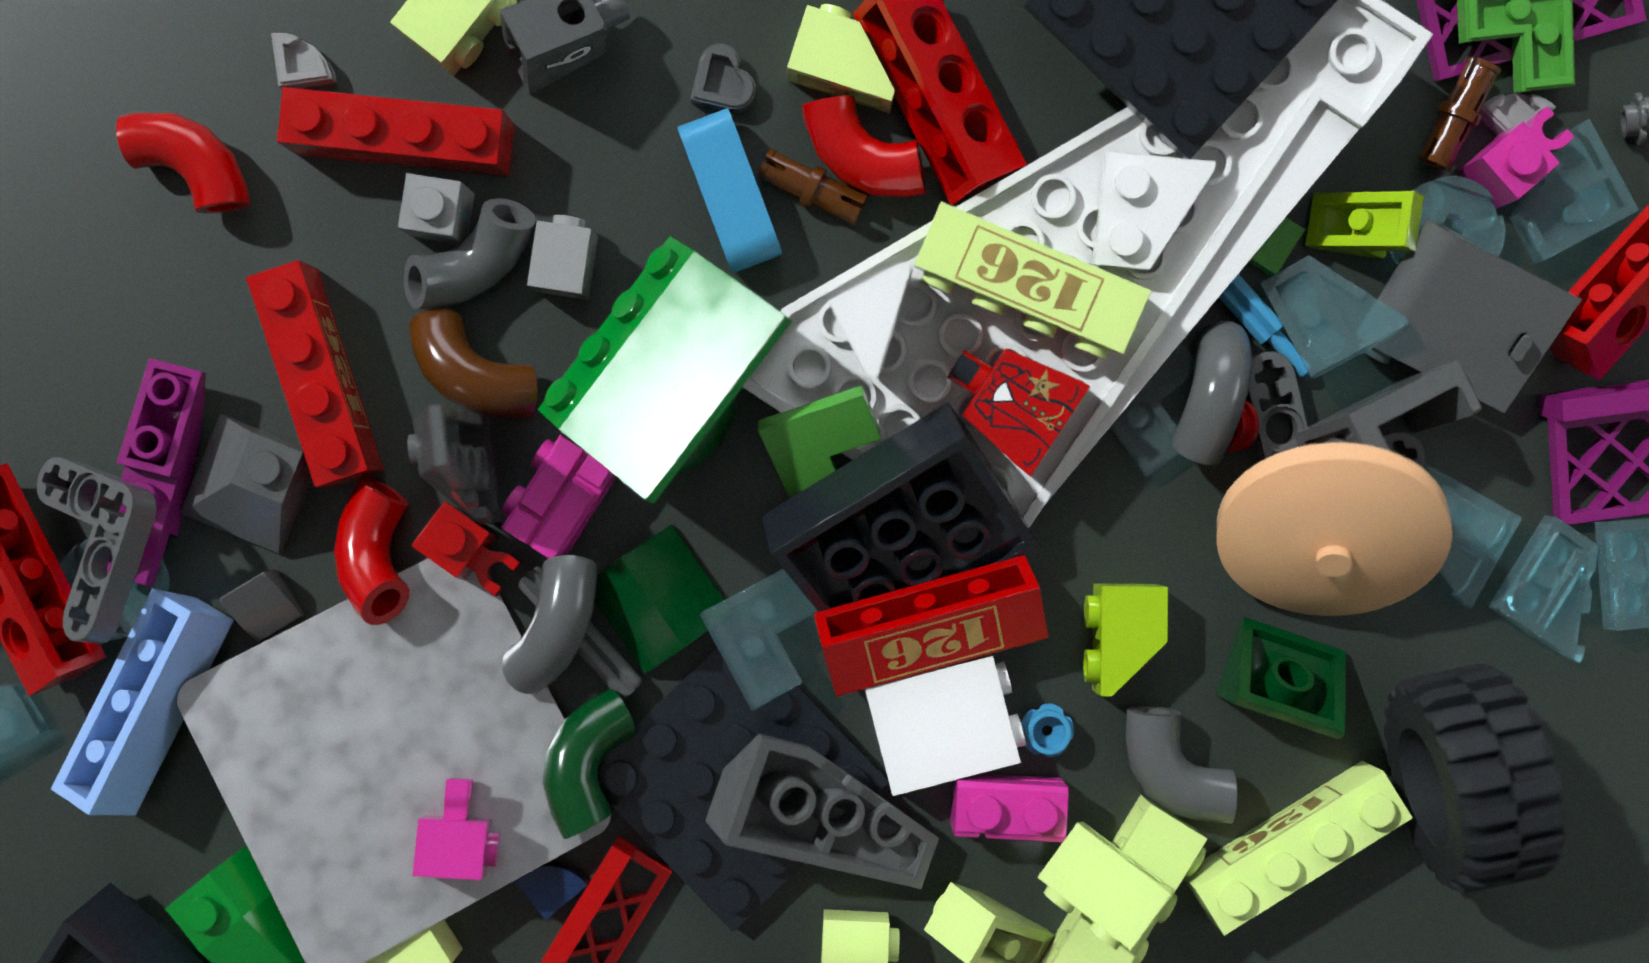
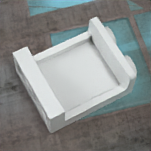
[865,654,1026,796]

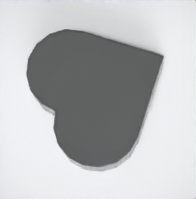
[690,44,757,114]

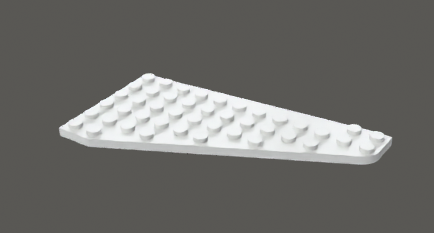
[743,0,1433,527]

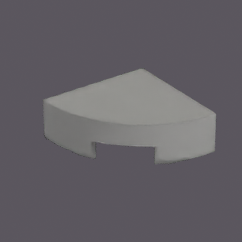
[271,33,337,89]
[1479,93,1556,135]

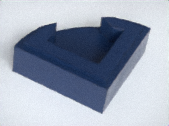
[513,864,590,920]

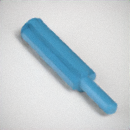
[1218,274,1313,378]

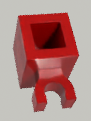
[411,501,522,597]

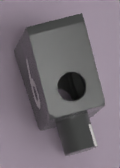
[500,0,630,94]

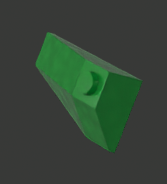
[165,845,305,963]

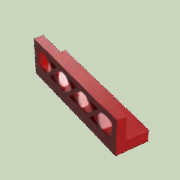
[540,835,673,963]

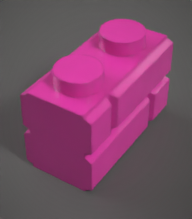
[501,435,617,558]
[950,773,1069,842]

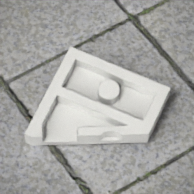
[1092,151,1216,270]

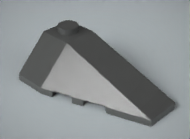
[407,404,501,524]
[705,734,939,889]

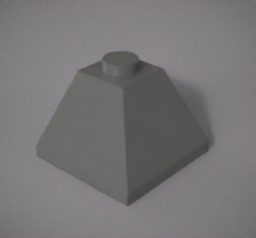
[180,414,312,554]

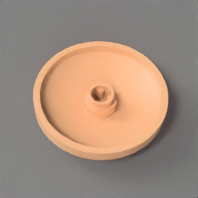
[1217,443,1452,616]

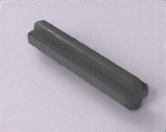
[518,566,642,700]

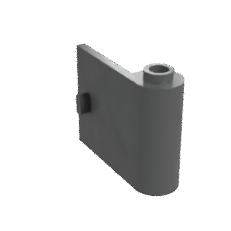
[1356,218,1581,413]

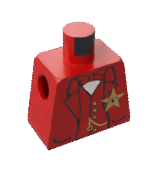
[946,349,1090,476]

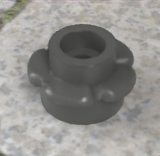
[1620,92,1649,146]

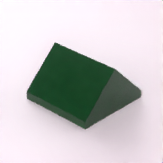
[594,524,733,674]
[1216,617,1346,740]

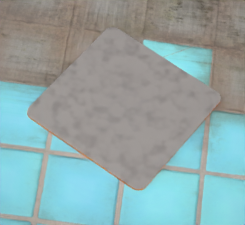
[177,558,611,963]

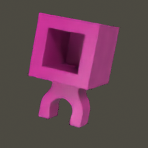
[1457,106,1575,211]
[412,778,500,880]

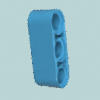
[677,108,783,273]

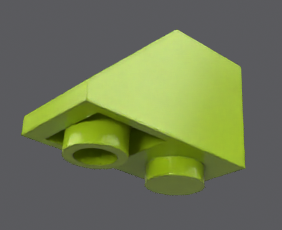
[1083,583,1168,697]

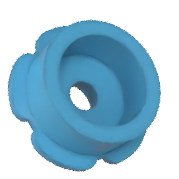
[1021,704,1074,757]

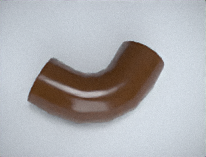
[409,308,538,418]

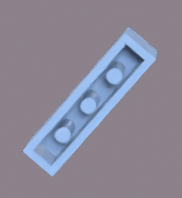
[51,589,234,816]

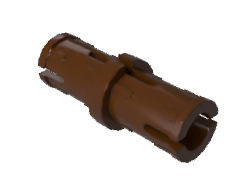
[1418,57,1501,172]
[757,148,869,226]

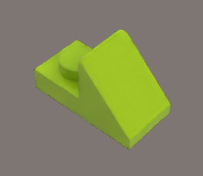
[1305,191,1424,259]

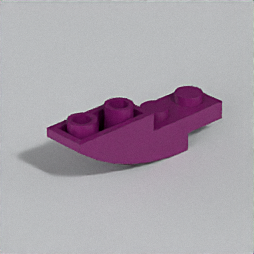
[107,358,206,587]

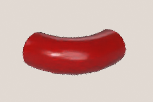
[801,95,927,197]
[116,113,251,213]
[334,475,410,625]

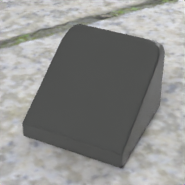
[219,569,304,644]

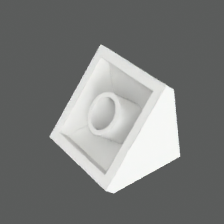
[828,262,913,378]

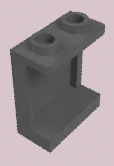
[1294,359,1482,451]

